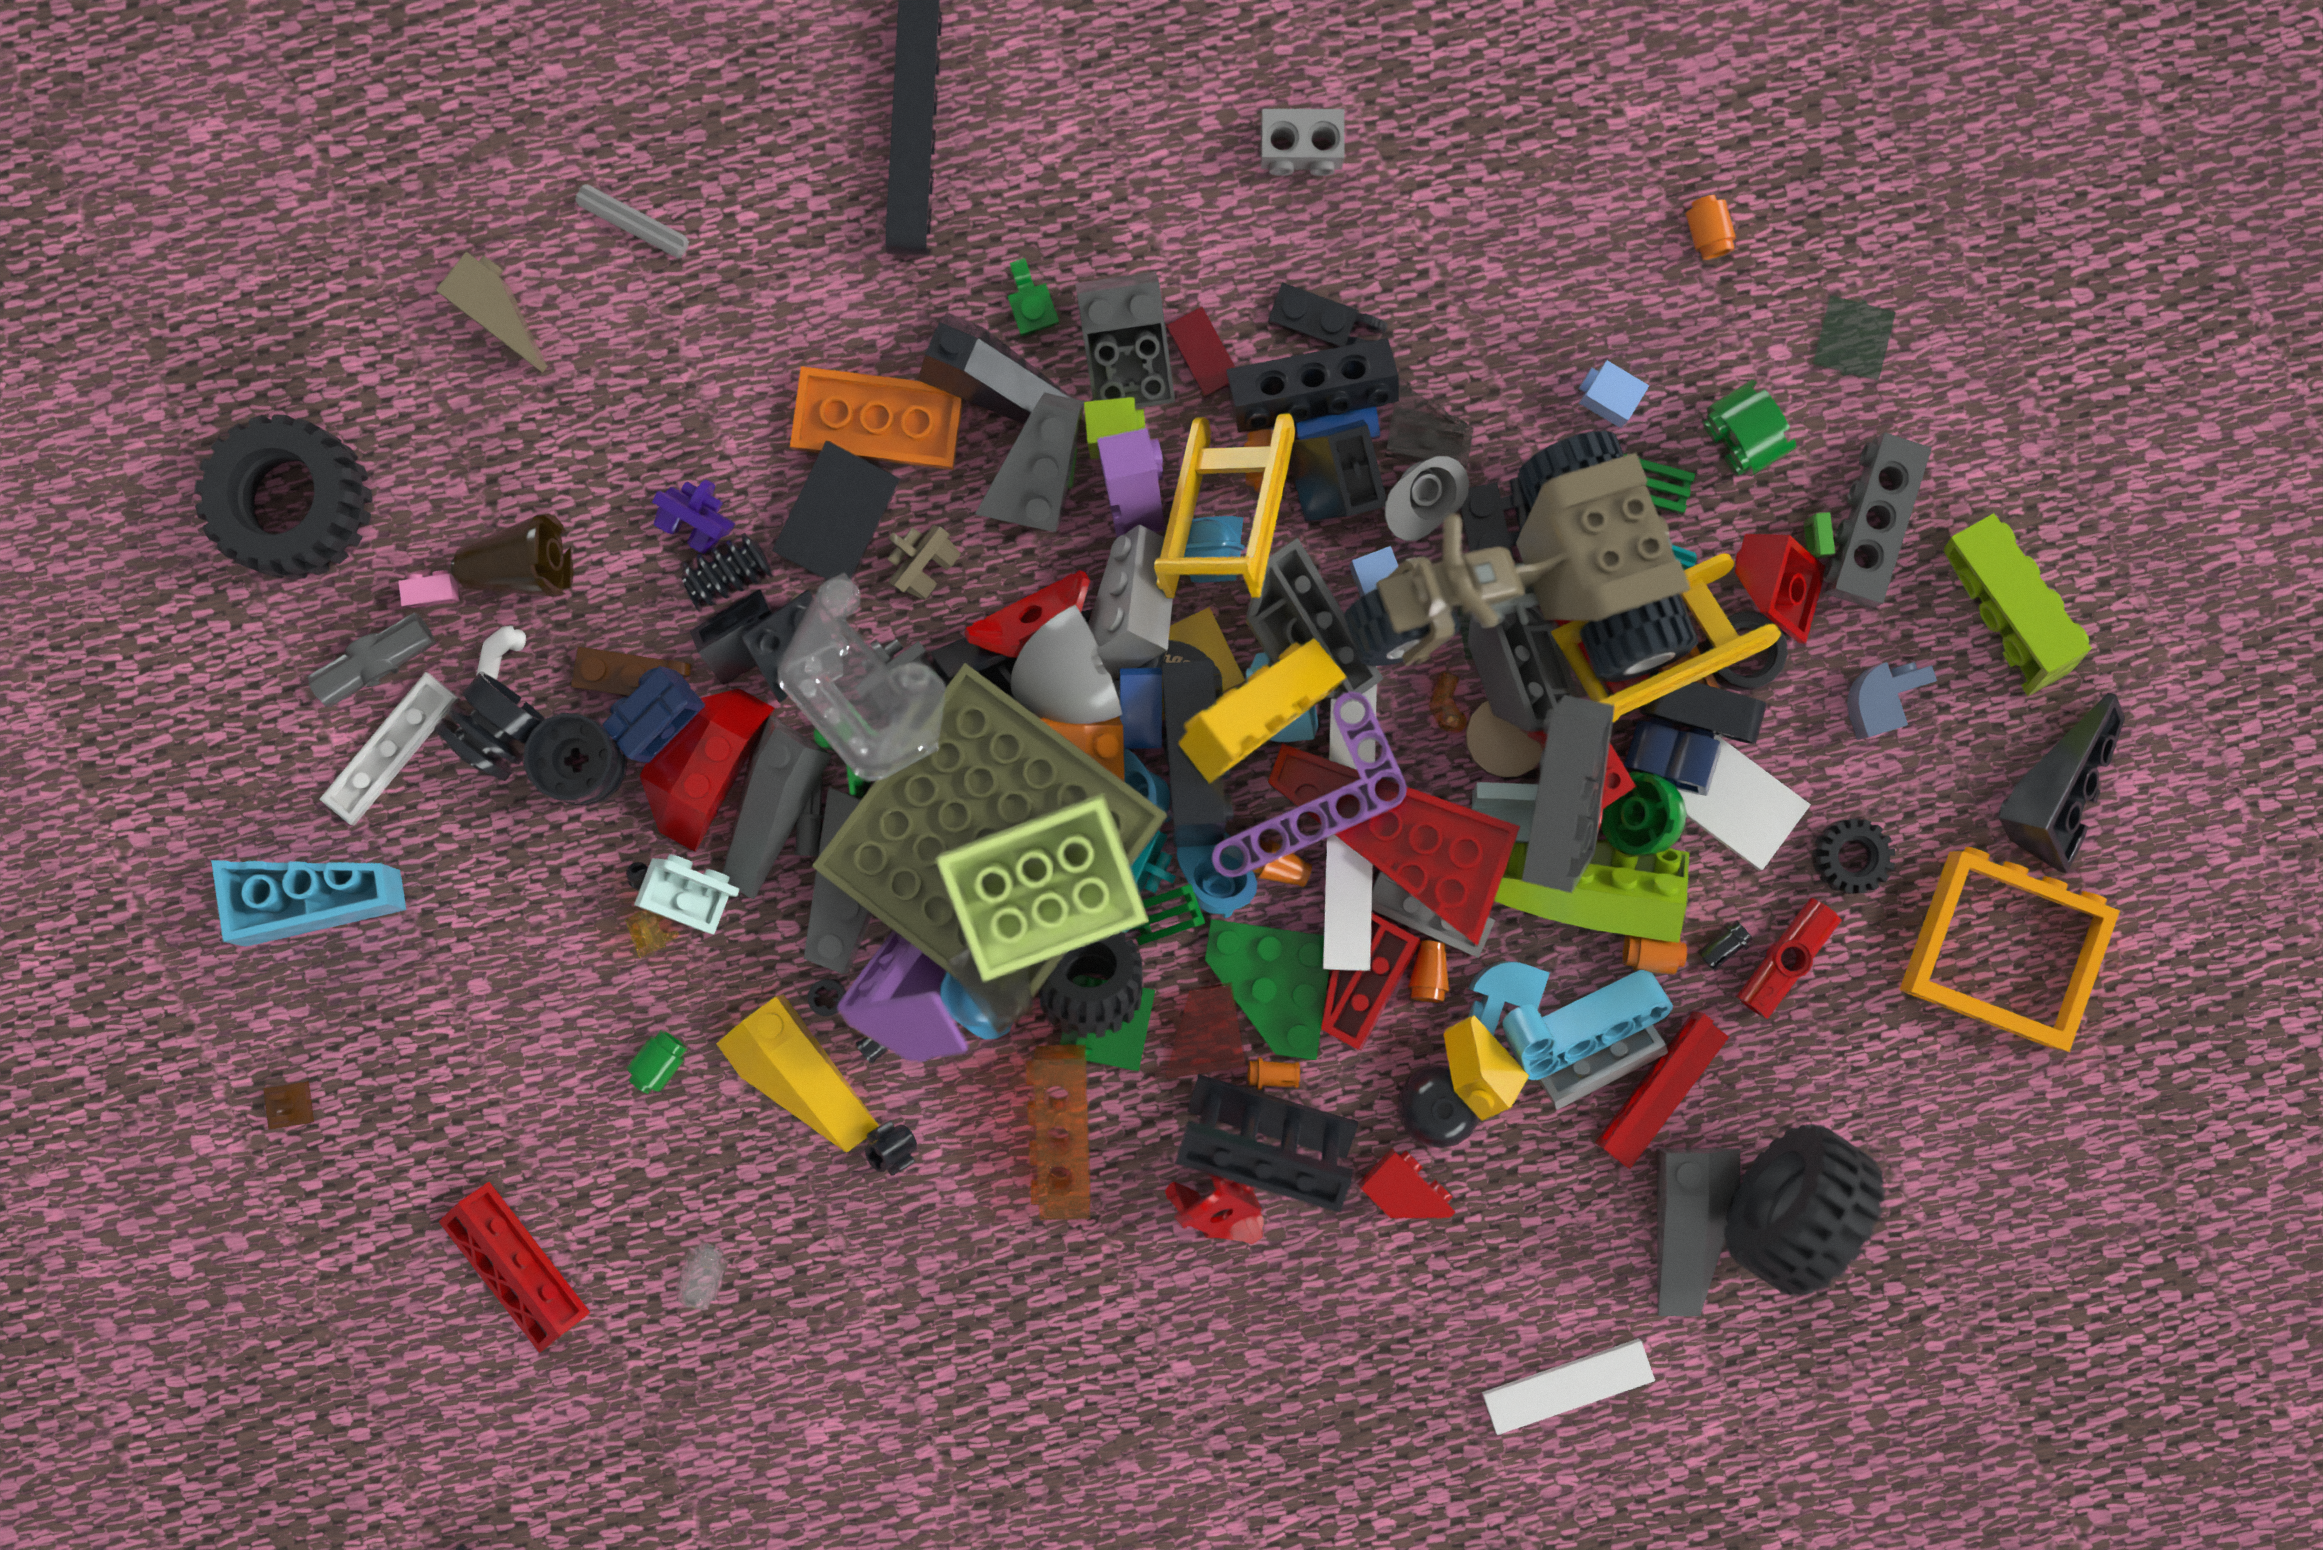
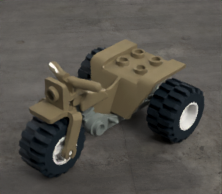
[1344,431,1698,682]

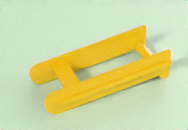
[1154,414,1295,598]
[1550,553,1781,723]

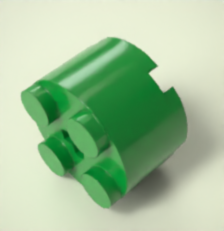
[1702,379,1796,477]

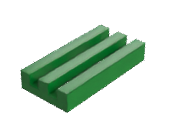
[1624,454,1695,515]
[1132,884,1205,946]

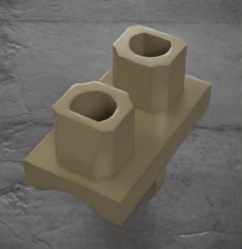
[887,525,961,600]

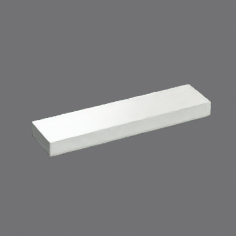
[319,672,460,825]
[1482,1338,1655,1435]

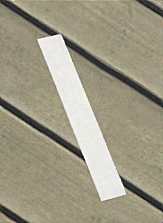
[1323,666,1377,971]

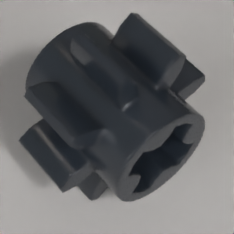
[865,1120,917,1176]

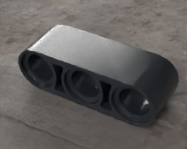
[1639,672,1767,744]

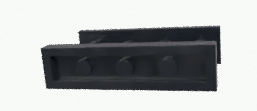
[1175,1074,1359,1213]

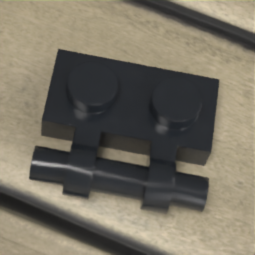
[1459,477,1531,562]

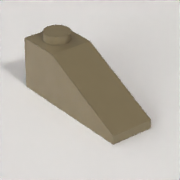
[436,252,548,373]

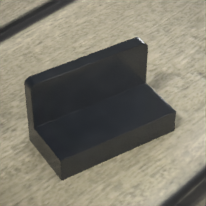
[690,589,774,684]

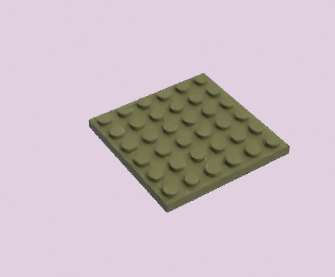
[812,663,1169,1021]

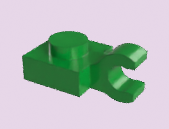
[1008,258,1059,337]

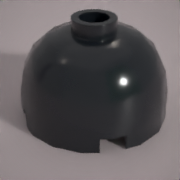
[1397,1064,1479,1149]

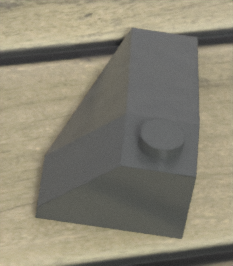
[1656,1148,1740,1316]

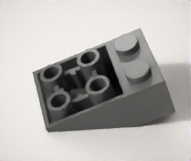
[1075,271,1175,408]

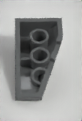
[722,715,832,899]

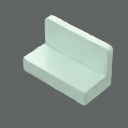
[1472,782,1539,843]

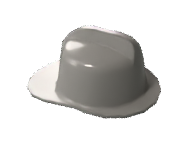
[1385,456,1469,541]

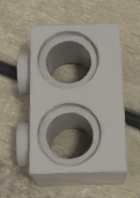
[1261,109,1344,176]

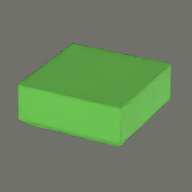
[1803,512,1835,559]

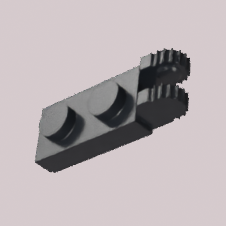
[1268,282,1388,348]

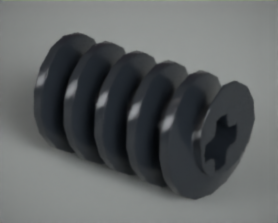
[681,533,774,612]

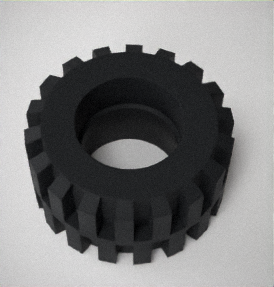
[1038,931,1143,1038]

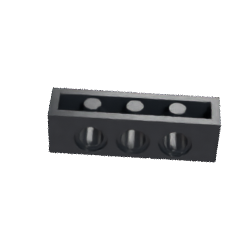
[1226,338,1399,433]

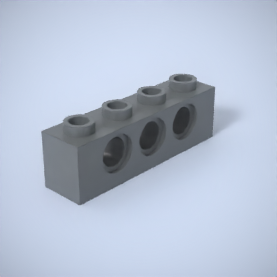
[1822,432,1932,609]

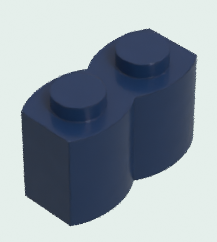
[1624,718,1721,796]

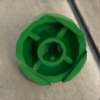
[1601,772,1687,856]

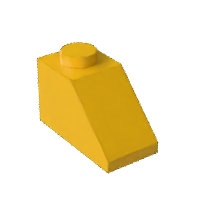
[1443,1015,1529,1121]

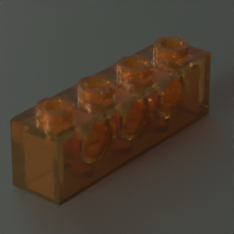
[1026,1045,1091,1220]

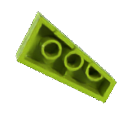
[1943,513,2092,697]

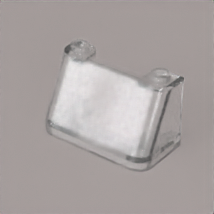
[778,573,946,781]

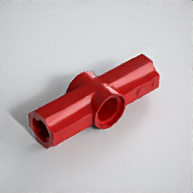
[1736,898,1842,1019]

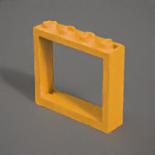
[1899,847,2120,1052]

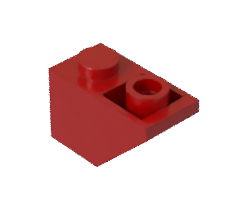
[1357,1148,1456,1218]

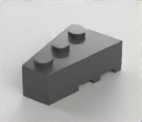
[975,392,1085,532]

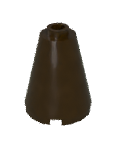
[451,513,574,597]

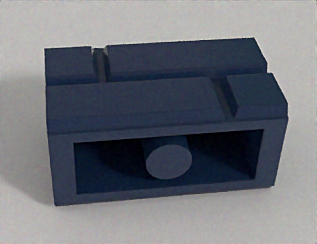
[602,666,705,763]

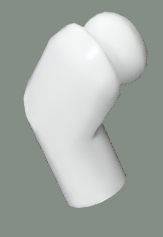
[476,626,526,679]

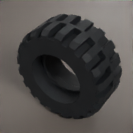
[194,414,372,579]
[1724,1124,1885,1296]

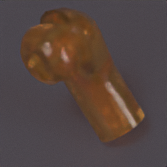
[1429,671,1467,733]

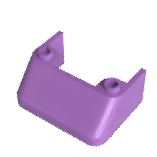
[837,930,968,1062]

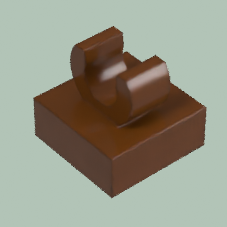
[263,1081,314,1130]

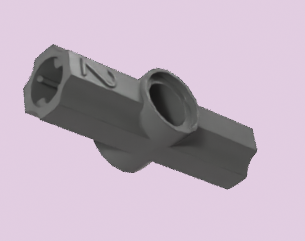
[307,613,436,707]

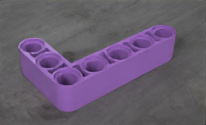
[1212,692,1406,877]

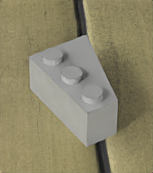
[1088,524,1173,680]

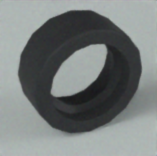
[1703,611,1788,691]

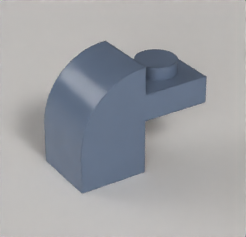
[1847,662,1937,740]

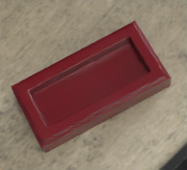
[1166,306,1235,398]

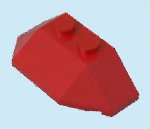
[639,688,775,852]

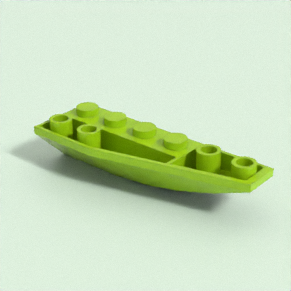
[1494,840,1689,943]

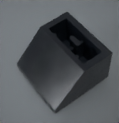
[1289,419,1387,521]

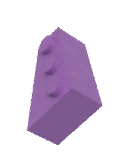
[1097,428,1165,538]

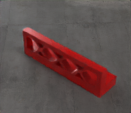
[1594,1011,1729,1169]
[439,1182,591,1353]

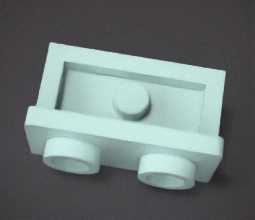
[634,854,740,935]

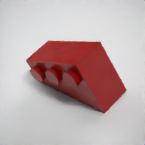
[1321,913,1421,1051]

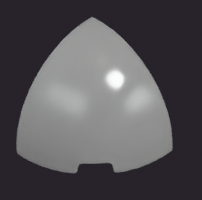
[1011,605,1122,724]

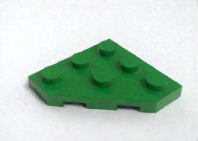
[1205,919,1329,1060]

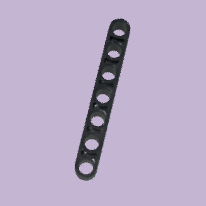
[885,0,943,256]

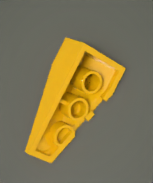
[716,994,879,1153]

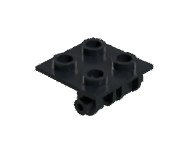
[741,590,844,703]

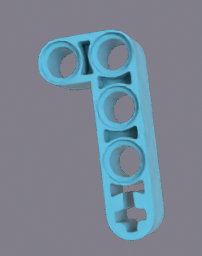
[1502,970,1673,1080]

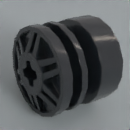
[434,671,546,781]
[523,713,628,806]

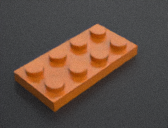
[790,366,963,470]

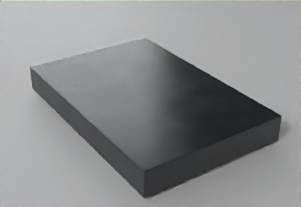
[772,440,902,589]

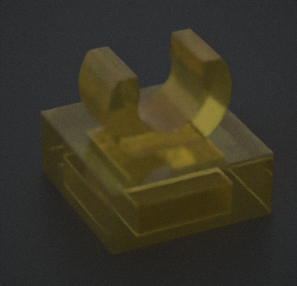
[625,910,679,959]

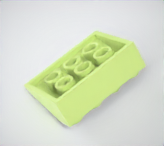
[937,793,1148,982]

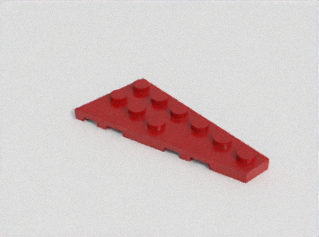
[1268,744,1520,947]

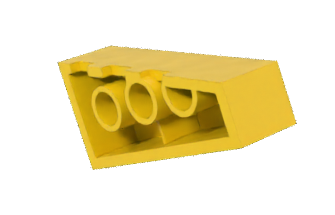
[1178,638,1346,783]

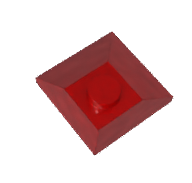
[1734,534,1825,644]

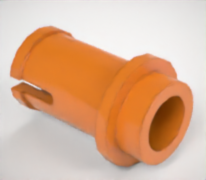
[1247,1057,1300,1090]

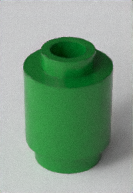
[627,1029,688,1094]

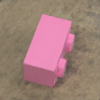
[398,570,459,609]

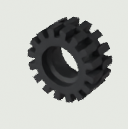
[1812,819,1896,894]

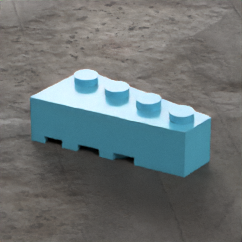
[211,860,406,947]

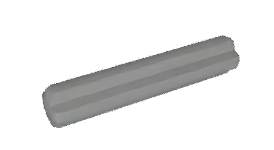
[575,184,689,258]

